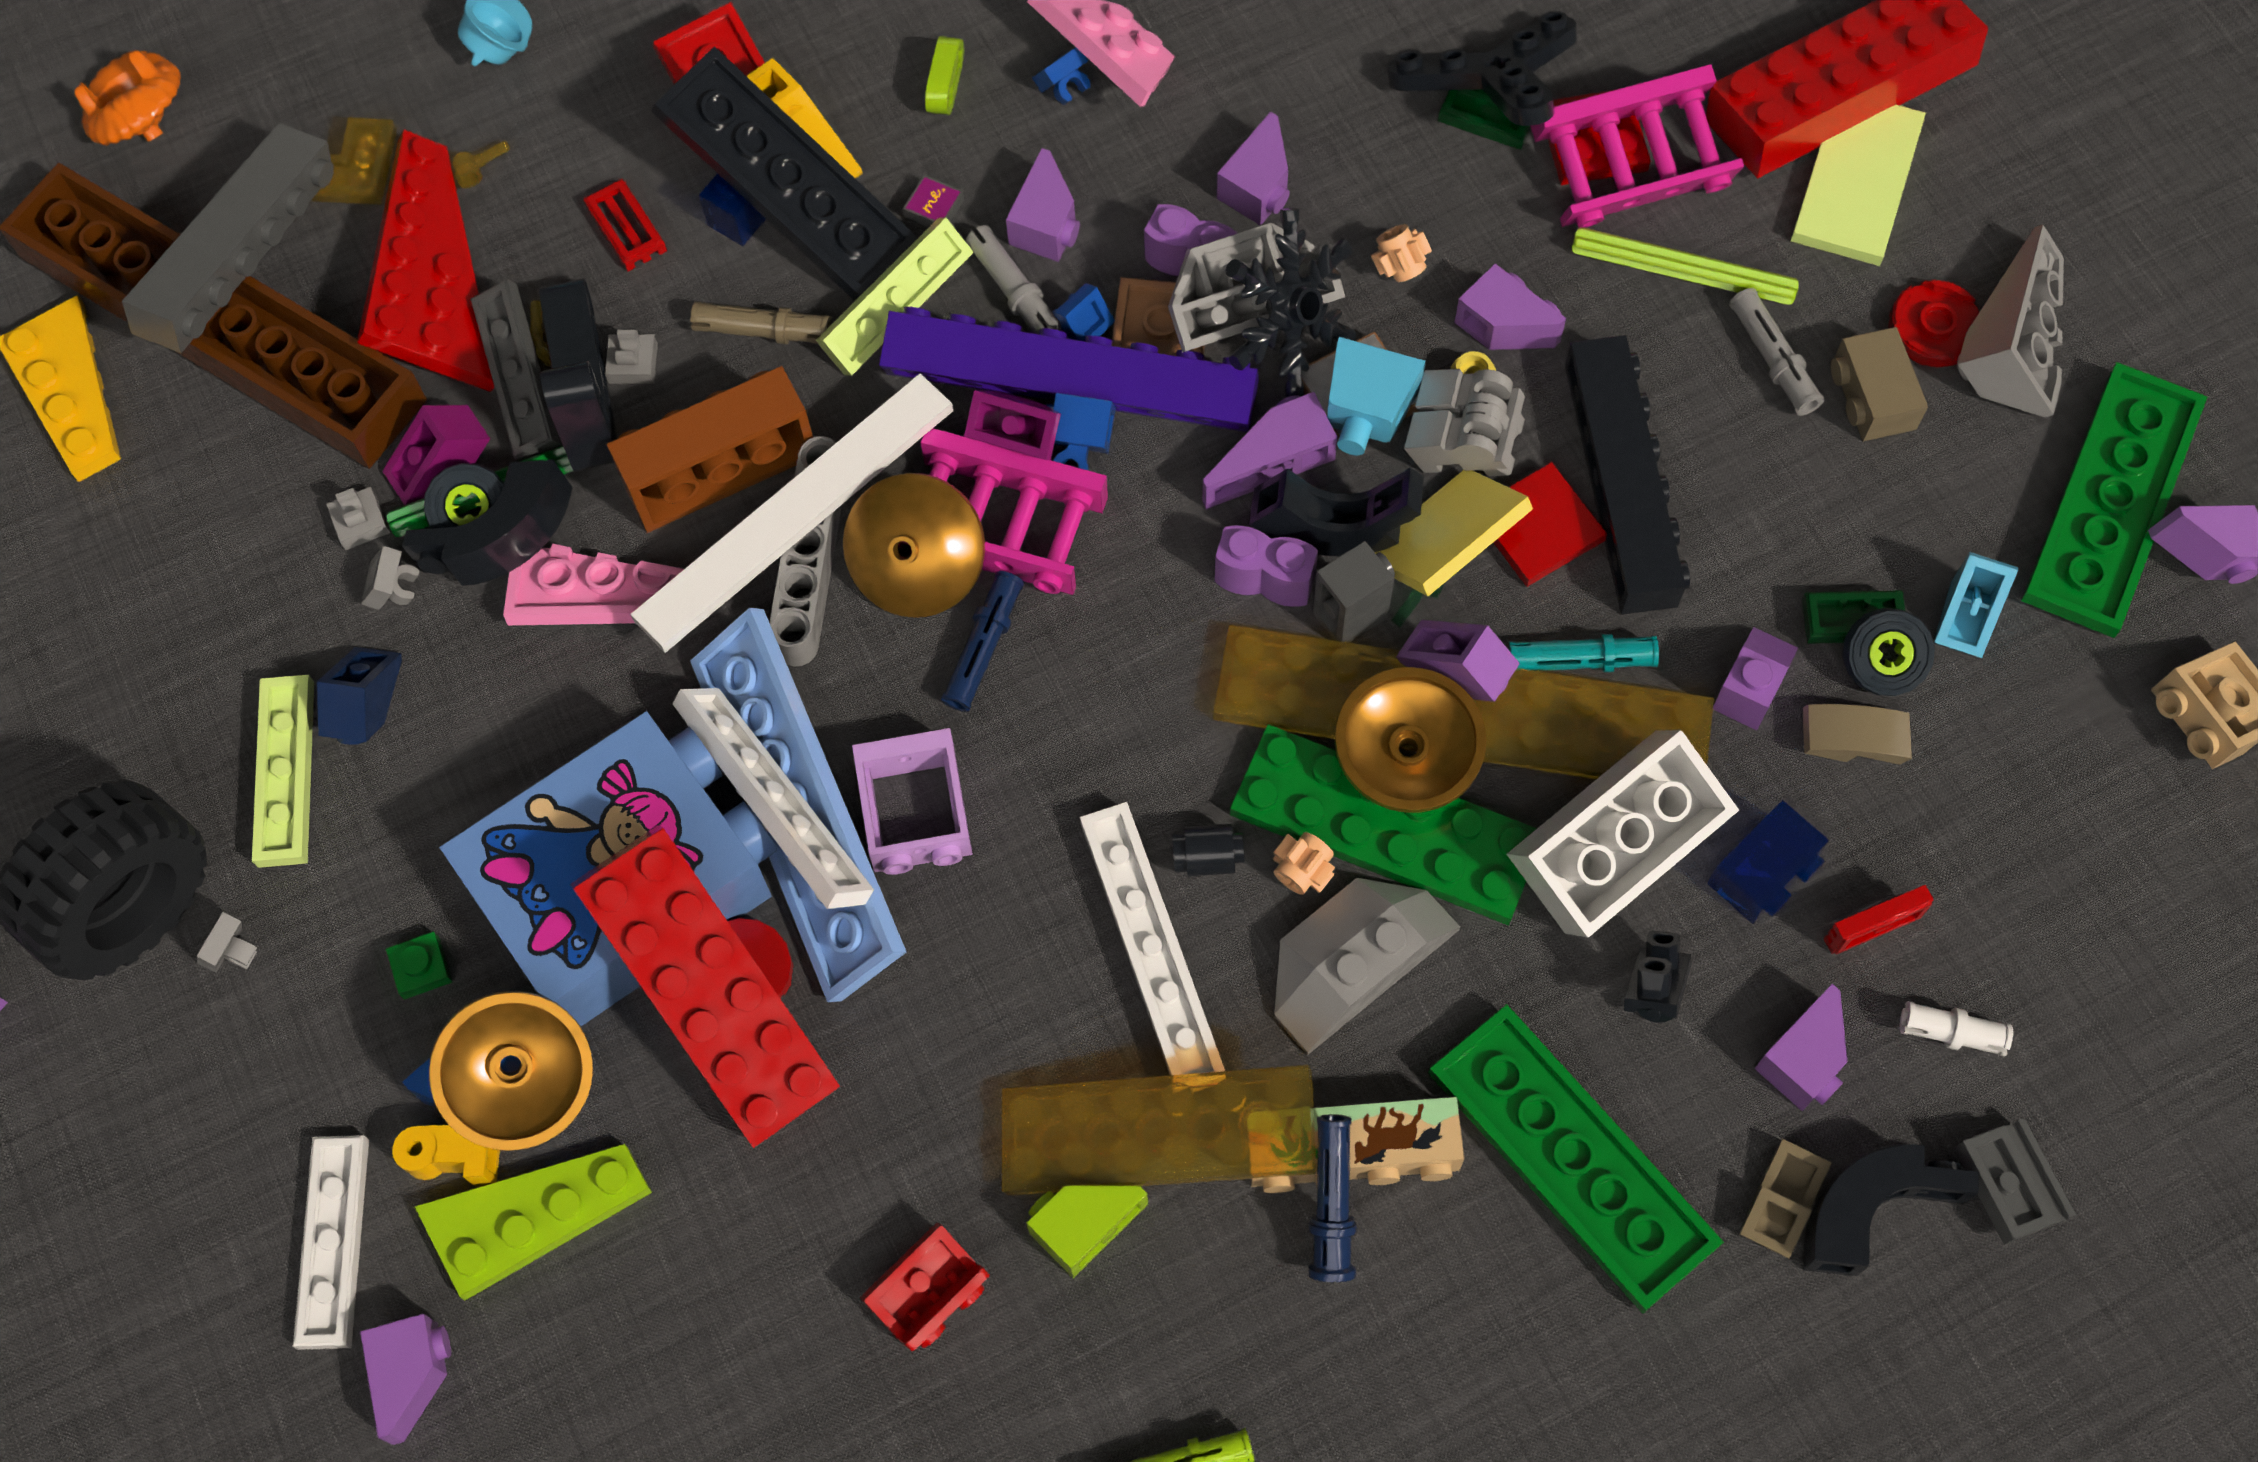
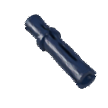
[941,571,1024,712]

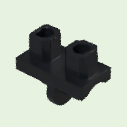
[1624,931,1692,1023]

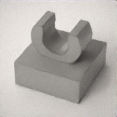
[605,330,658,384]
[326,487,390,551]
[361,546,419,610]
[196,912,257,973]

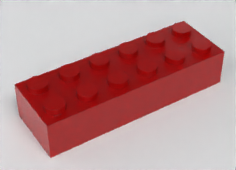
[1706,0,1989,179]
[570,825,840,1148]

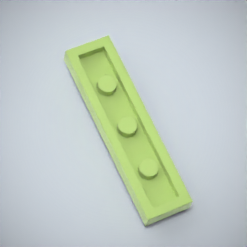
[815,217,974,375]
[252,675,314,868]

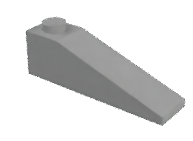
[1957,225,2064,417]

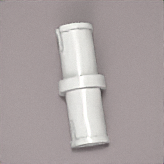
[1899,1001,2013,1057]

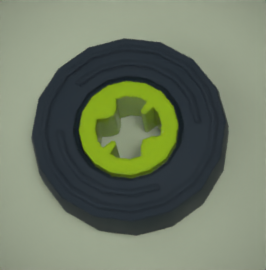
[424,463,504,529]
[1843,608,1935,696]

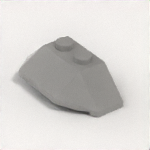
[1168,223,1345,352]
[1274,878,1460,1055]

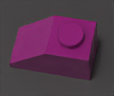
[964,390,1061,460]
[383,405,490,505]

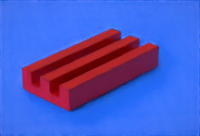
[583,178,667,272]
[1823,885,1934,955]

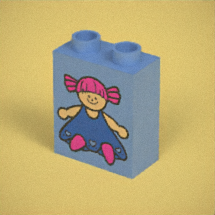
[439,711,777,1027]

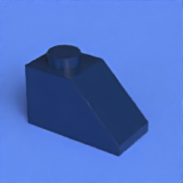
[317,647,402,745]

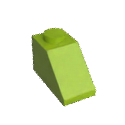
[1027,1186,1148,1278]

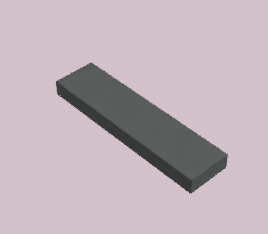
[471,279,562,462]

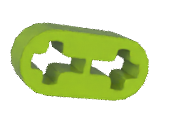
[925,36,964,115]

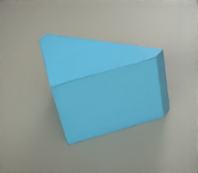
[1934,552,2018,658]

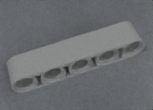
[769,436,842,667]

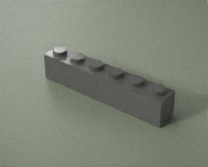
[122,123,334,353]

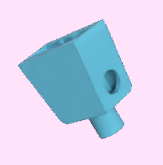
[1327,337,1425,456]

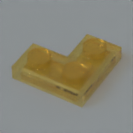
[311,117,397,205]

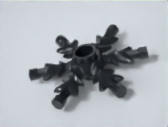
[1225,208,1356,397]

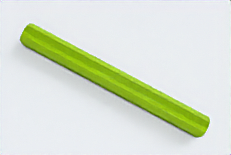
[1572,227,1799,305]

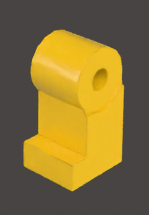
[392,1125,500,1187]

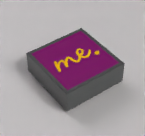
[903,175,965,228]

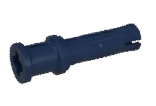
[1308,1114,1357,1282]

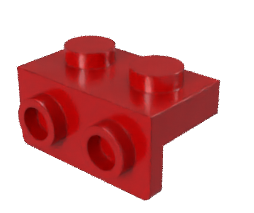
[860,1223,990,1351]

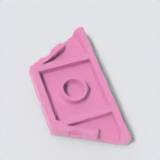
[1027,0,1175,107]

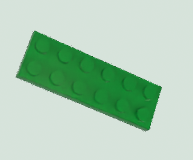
[2021,362,2208,638]
[1230,724,1537,926]
[1428,1005,1724,1314]

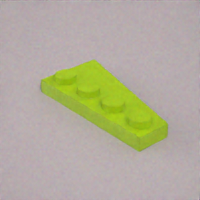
[415,1144,652,1300]

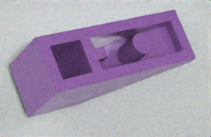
[1202,392,1338,509]

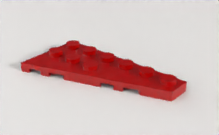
[357,129,495,392]

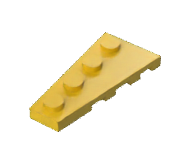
[0,295,121,482]

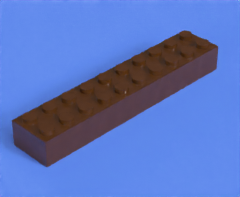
[0,162,427,469]

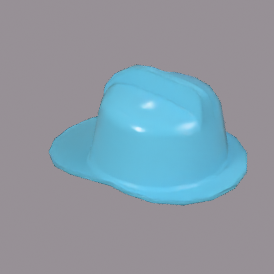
[458,0,532,66]

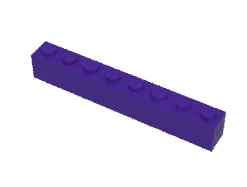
[879,307,1259,432]

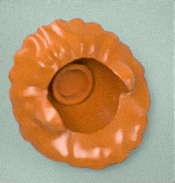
[74,50,181,146]

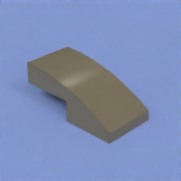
[1802,704,1912,765]
[1739,1139,1832,1259]

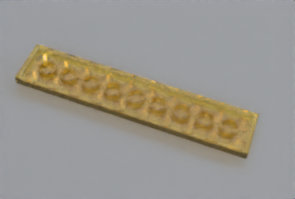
[1213,625,1714,779]

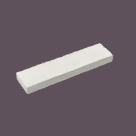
[293,1135,369,1350]

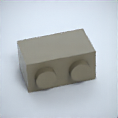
[1831,327,1928,442]

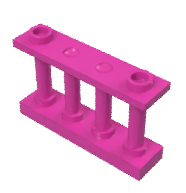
[1530,64,1744,228]
[898,428,1108,595]

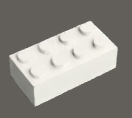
[1507,730,1739,938]

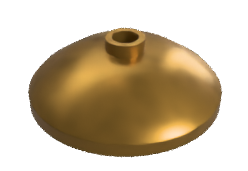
[843,473,985,618]
[1335,667,1486,813]
[429,991,593,1150]

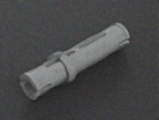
[965,225,1062,334]
[1729,288,1824,416]

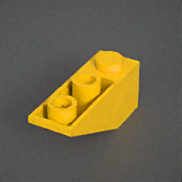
[747,58,863,179]

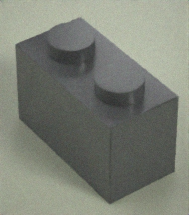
[1313,541,1395,648]

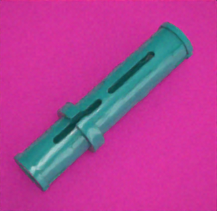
[1508,634,1659,672]

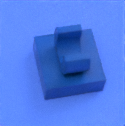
[1032,47,1090,105]
[1052,283,1115,341]

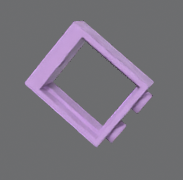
[852,728,973,875]

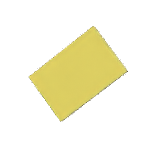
[1375,470,1533,596]

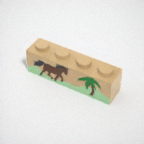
[1246,1097,1464,1193]

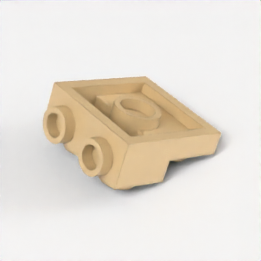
[2151,641,2258,769]

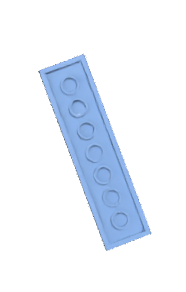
[690,607,906,1002]

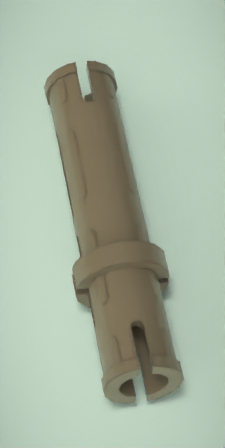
[691,301,832,344]

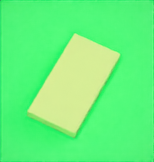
[1791,105,1926,266]

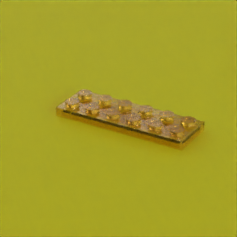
[1002,1065,1316,1195]

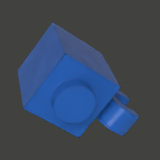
[1047,393,1116,471]

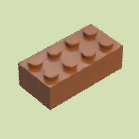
[607,366,813,533]

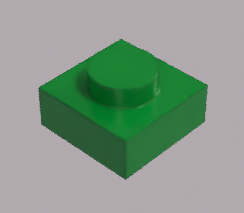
[386,932,452,1000]

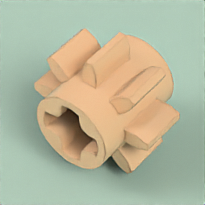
[1371,224,1432,282]
[1273,832,1335,895]

